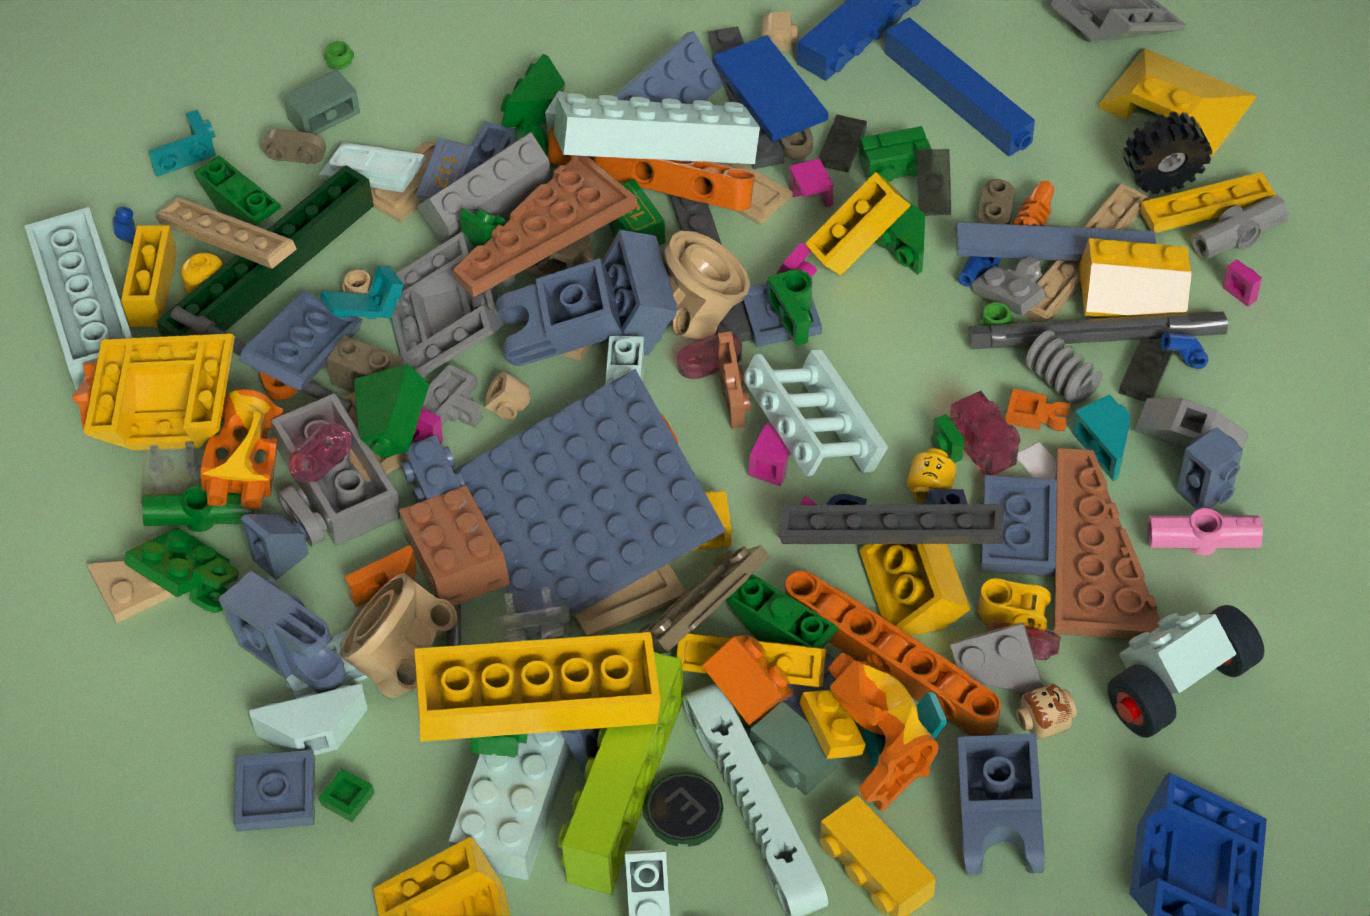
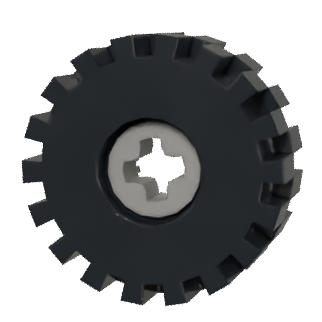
[1123,112,1212,194]

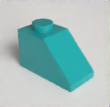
[1072,394,1131,481]

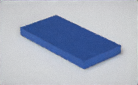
[712,35,828,142]

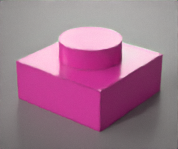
[1223,259,1262,307]

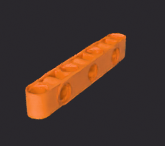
[547,126,755,211]
[785,571,1001,736]

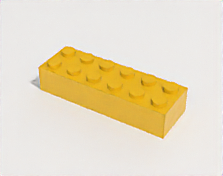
[414,632,661,742]

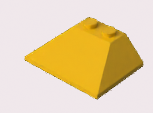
[1099,48,1256,157]
[83,334,235,450]
[373,837,511,916]

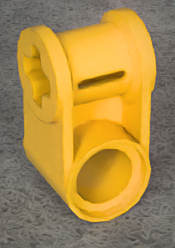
[977,578,1051,634]

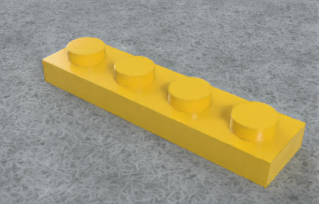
[1140,172,1276,233]
[677,633,826,687]

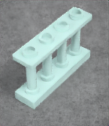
[743,350,888,476]

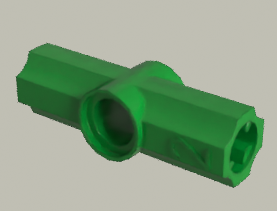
[142,485,254,532]

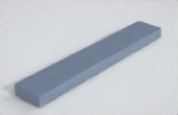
[955,222,1156,261]

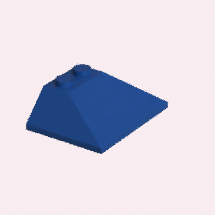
[1129,773,1267,916]

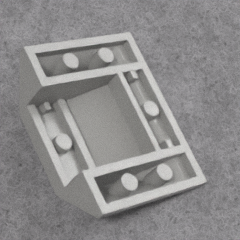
[1051,0,1186,43]
[391,232,506,377]

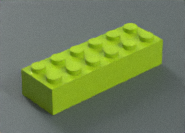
[558,652,684,895]

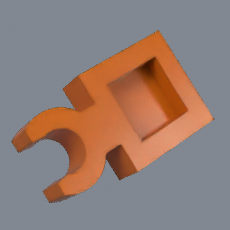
[1005,389,1070,431]

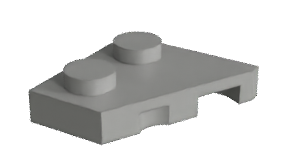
[950,622,1044,692]

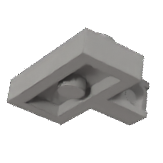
[972,256,1045,316]
[422,364,483,427]

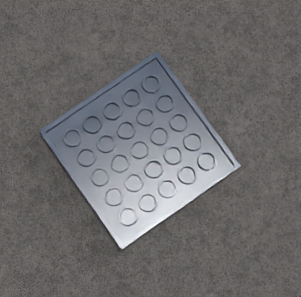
[453,369,726,638]

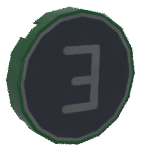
[646,772,724,847]

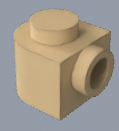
[761,12,798,51]
[484,371,531,420]

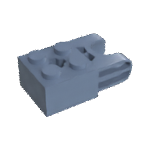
[496,258,623,366]
[218,570,347,693]
[957,734,1045,875]

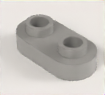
[276,485,327,547]

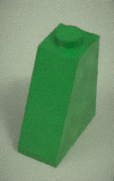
[354,364,430,458]

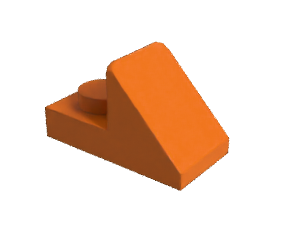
[344,545,417,607]

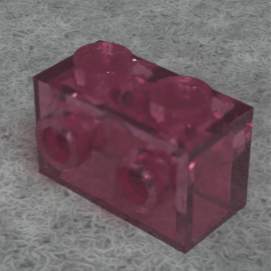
[950,391,1021,476]

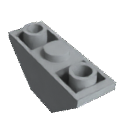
[1135,398,1248,449]

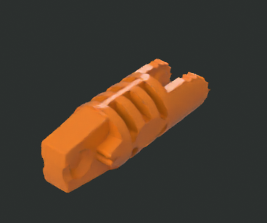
[1012,180,1055,226]

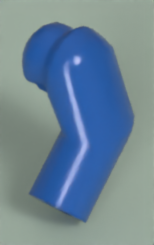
[113,207,136,244]
[958,256,1001,286]
[1160,333,1209,369]

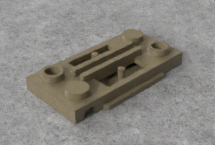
[638,545,770,654]

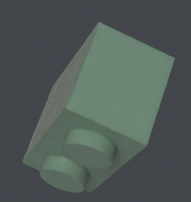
[283,69,360,135]
[750,701,838,795]

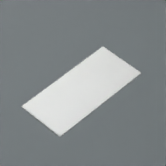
[1014,442,1056,480]

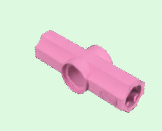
[1147,508,1263,556]

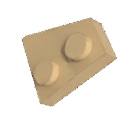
[87,561,174,623]

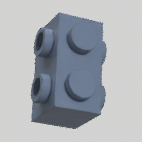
[1176,427,1243,510]
[401,435,465,503]

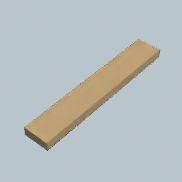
[1024,183,1149,322]
[155,197,297,269]

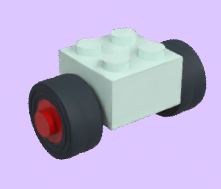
[1107,605,1265,738]

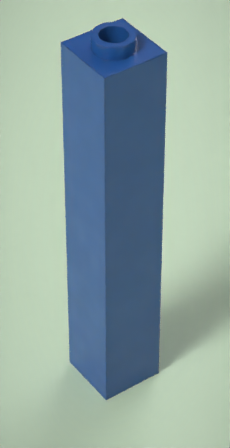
[885,17,1035,157]

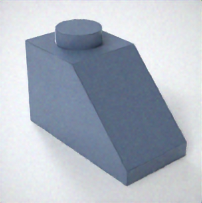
[240,514,309,580]

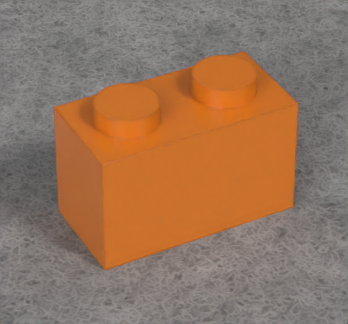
[702,635,794,725]

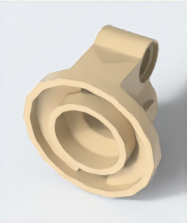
[663,231,750,341]
[340,573,457,698]

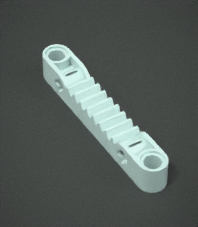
[682,683,828,916]

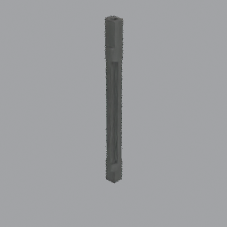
[969,311,1228,349]

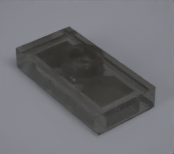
[818,114,867,173]
[916,149,951,216]
[1119,337,1174,402]

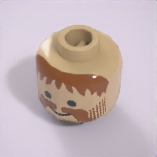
[1016,684,1077,739]

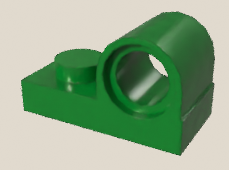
[767,269,812,347]

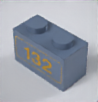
[416,138,482,203]

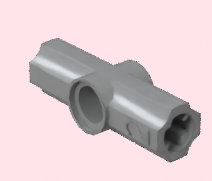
[1191,195,1289,260]

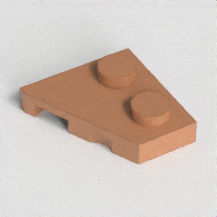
[718,331,750,429]

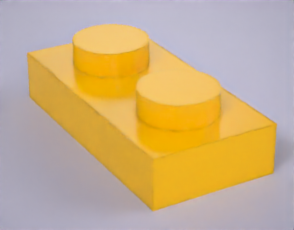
[799,690,866,759]

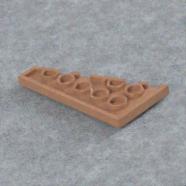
[453,155,638,298]
[1054,448,1160,639]

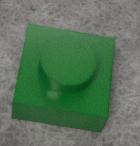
[931,414,965,463]
[319,768,375,822]

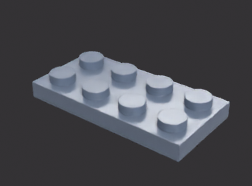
[612,31,725,104]
[239,290,363,391]

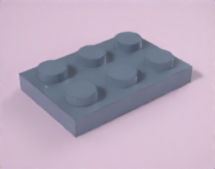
[981,475,1057,576]

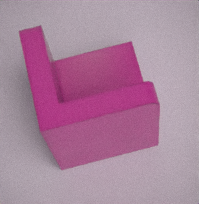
[789,158,833,207]
[748,423,791,486]

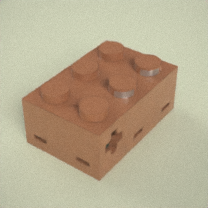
[399,485,510,606]

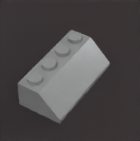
[417,132,552,244]

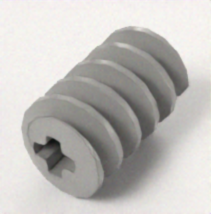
[1026,330,1103,404]

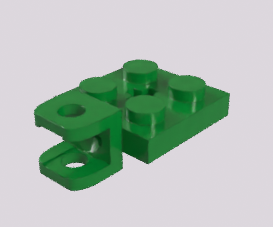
[124,527,239,613]

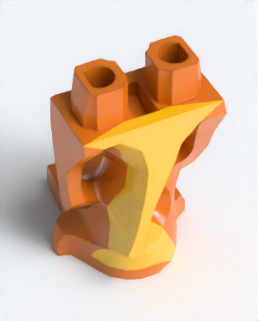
[201,389,283,510]
[828,653,939,812]

